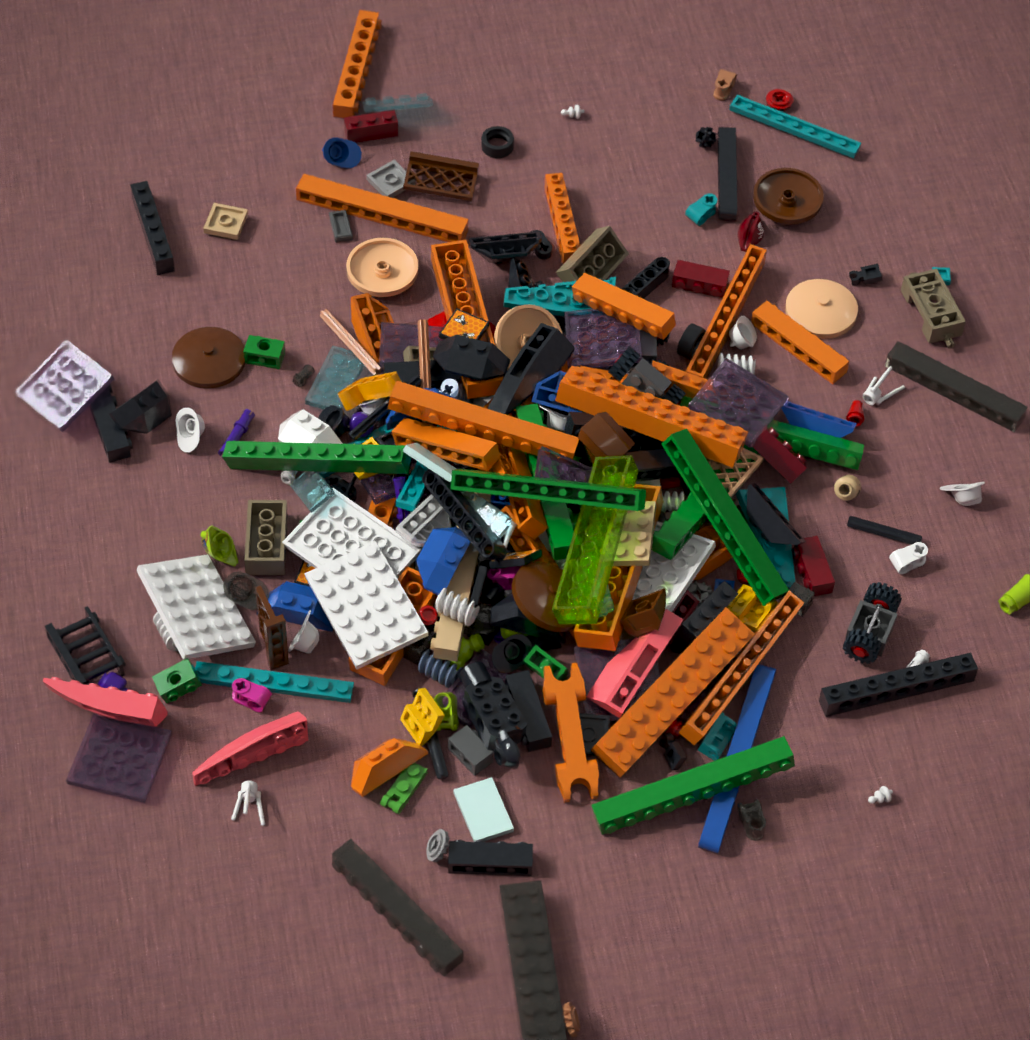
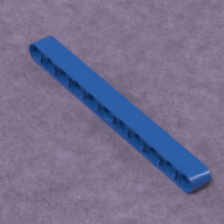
[698,664,776,853]

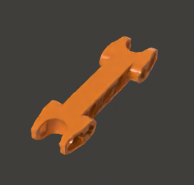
[543,663,599,803]

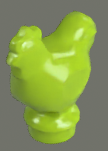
[450,634,485,671]

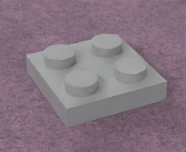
[366,160,415,198]

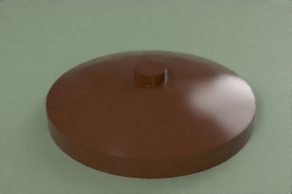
[753,168,824,225]
[172,327,245,389]
[512,562,585,632]

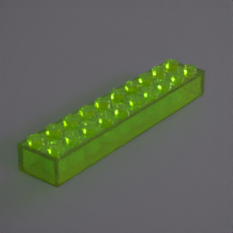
[552,455,638,624]

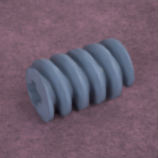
[440,379,474,404]
[418,649,463,688]

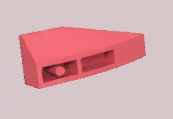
[586,609,683,719]
[43,677,168,727]
[192,711,308,786]

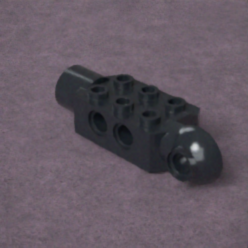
[459,662,527,769]

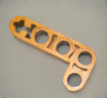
[337,372,402,411]

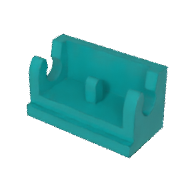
[698,712,737,761]

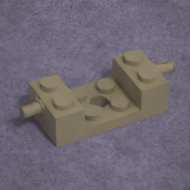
[901,269,966,349]

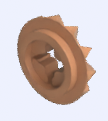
[563,1002,580,1037]

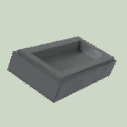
[329,210,353,242]

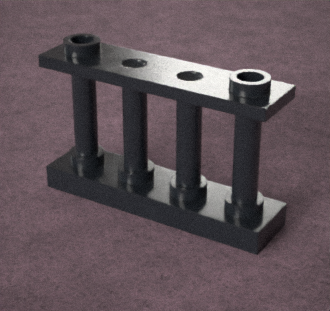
[45,606,126,685]

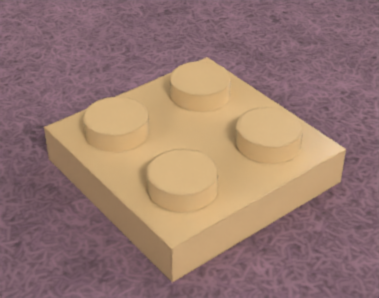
[203,203,248,240]

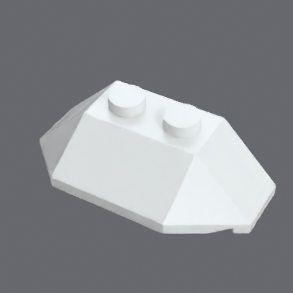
[278,409,343,444]
[395,494,451,548]

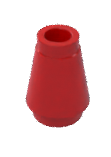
[846,400,865,427]

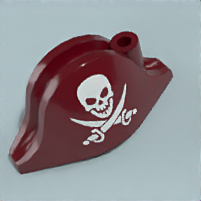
[737,211,764,252]

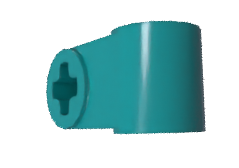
[685,193,717,226]

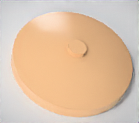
[346,238,418,297]
[785,279,858,339]
[494,304,562,371]

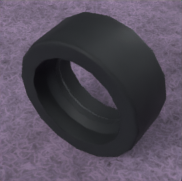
[481,126,514,159]
[677,323,706,360]

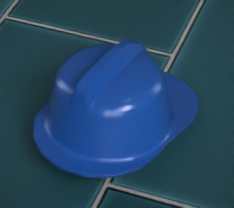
[322,137,362,168]

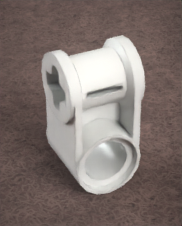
[889,542,928,574]

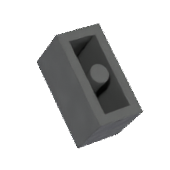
[448,725,494,776]

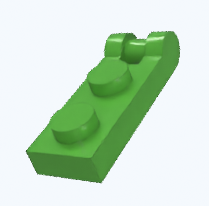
[380,763,427,814]

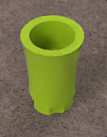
[998,574,1030,615]

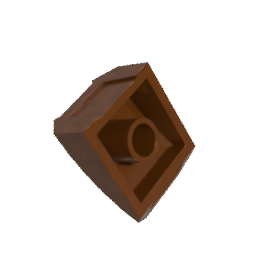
[578,412,635,468]
[620,588,666,638]

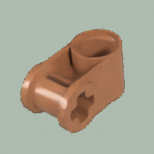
[713,69,737,101]

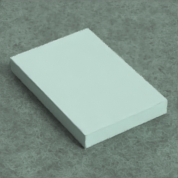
[403,443,456,482]
[453,777,514,842]

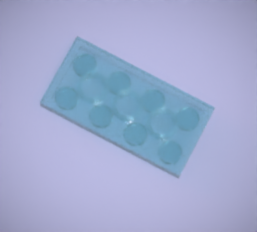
[362,93,433,112]
[305,345,364,410]

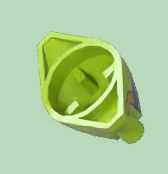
[200,525,238,567]

